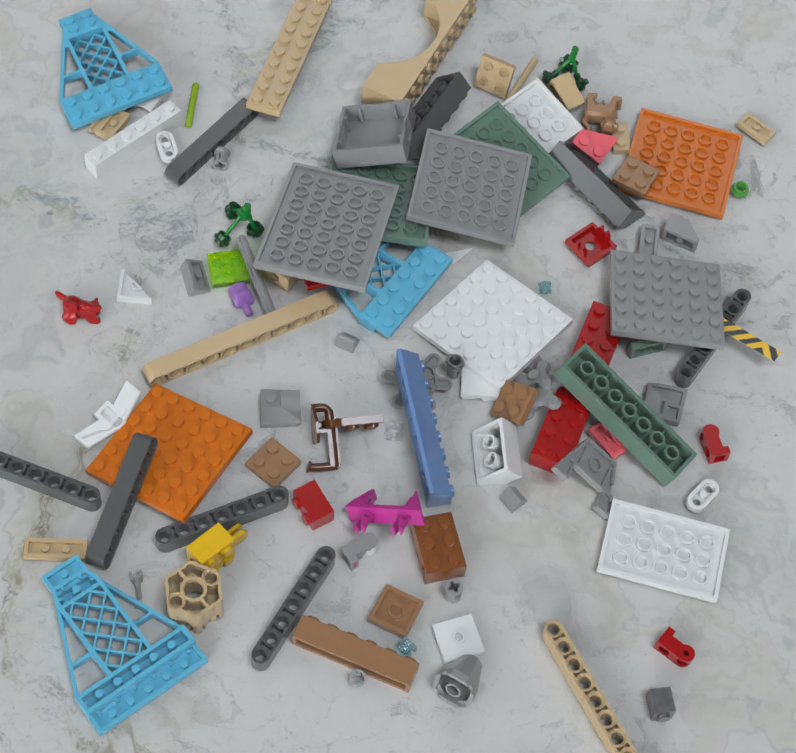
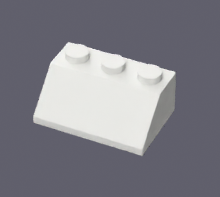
[471,417,523,485]

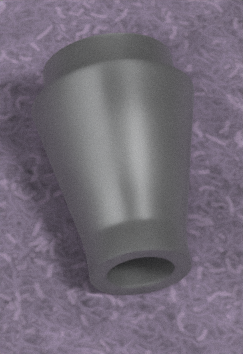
[445,354,465,379]

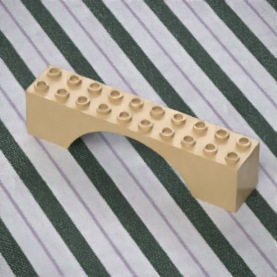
[361,0,477,106]

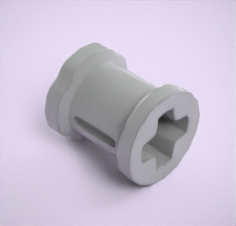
[213,146,230,171]
[443,578,463,603]

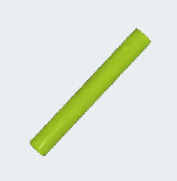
[185,82,199,128]

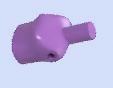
[228,282,255,317]

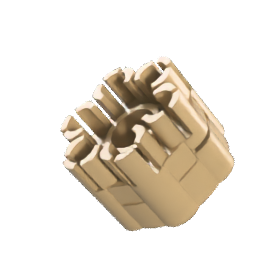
[165,561,224,634]

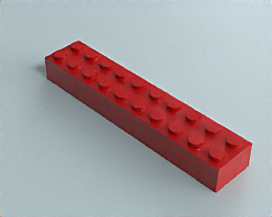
[528,301,620,474]

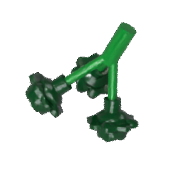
[542,46,589,91]

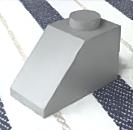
[661,213,699,253]

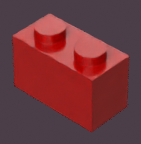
[292,480,335,530]

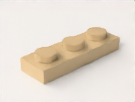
[23,537,88,562]

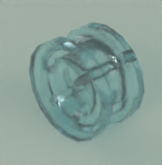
[396,636,417,657]

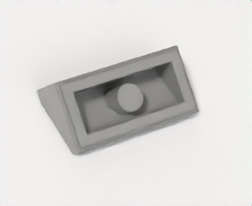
[180,259,211,296]

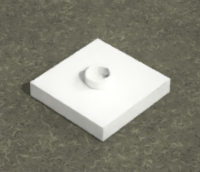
[431,614,485,665]

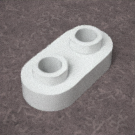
[155,131,178,163]
[686,479,719,513]

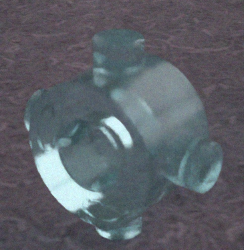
[538,281,552,294]

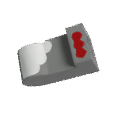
[340,533,378,571]

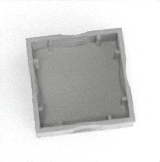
[332,99,416,169]

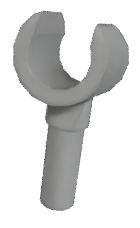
[130,569,143,600]

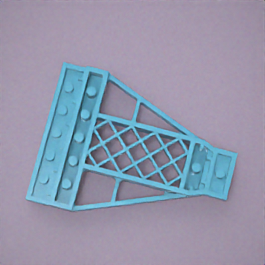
[59,8,173,130]
[333,242,453,338]
[41,554,208,737]

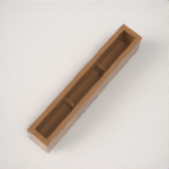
[292,615,419,693]

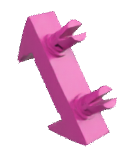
[345,489,425,536]

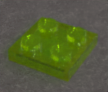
[207,249,250,288]

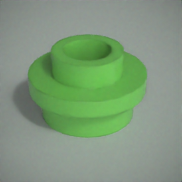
[731,181,749,198]

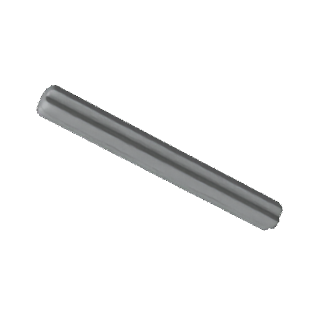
[236,235,276,314]

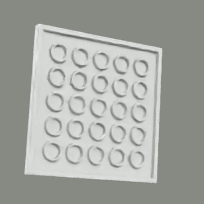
[413,260,573,393]

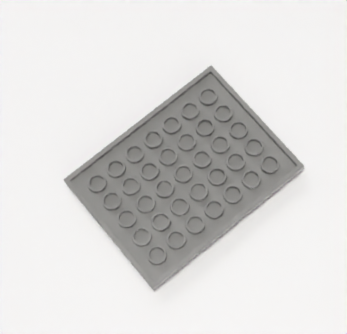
[253,162,400,293]

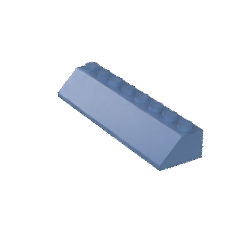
[395,348,455,508]

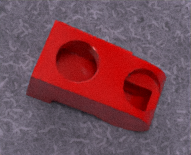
[699,424,731,464]
[654,627,695,668]

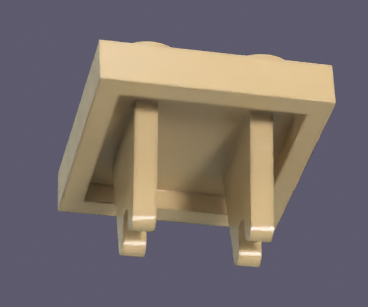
[473,53,516,99]

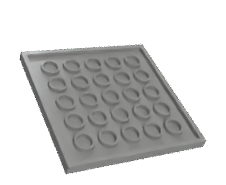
[406,128,532,247]
[609,249,725,350]

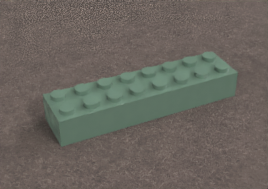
[553,343,697,486]

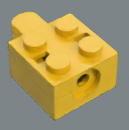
[186,522,248,571]

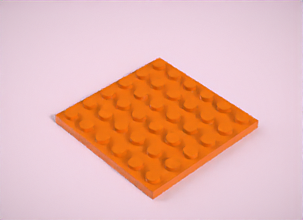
[618,108,743,220]
[85,383,253,524]

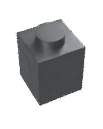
[646,687,676,722]

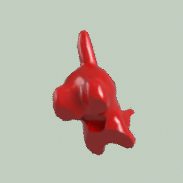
[55,291,103,325]

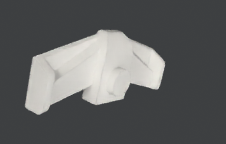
[73,379,142,449]

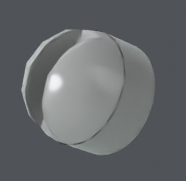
[349,669,366,687]

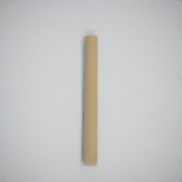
[504,58,538,101]

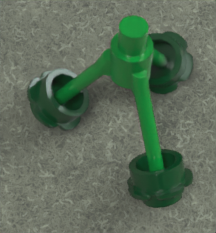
[214,201,264,247]

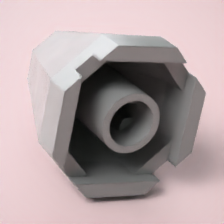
[433,654,482,707]

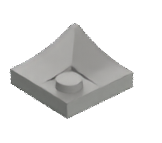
[644,383,688,426]
[260,389,302,428]

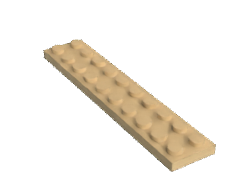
[246,0,332,117]

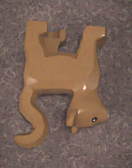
[581,92,622,135]

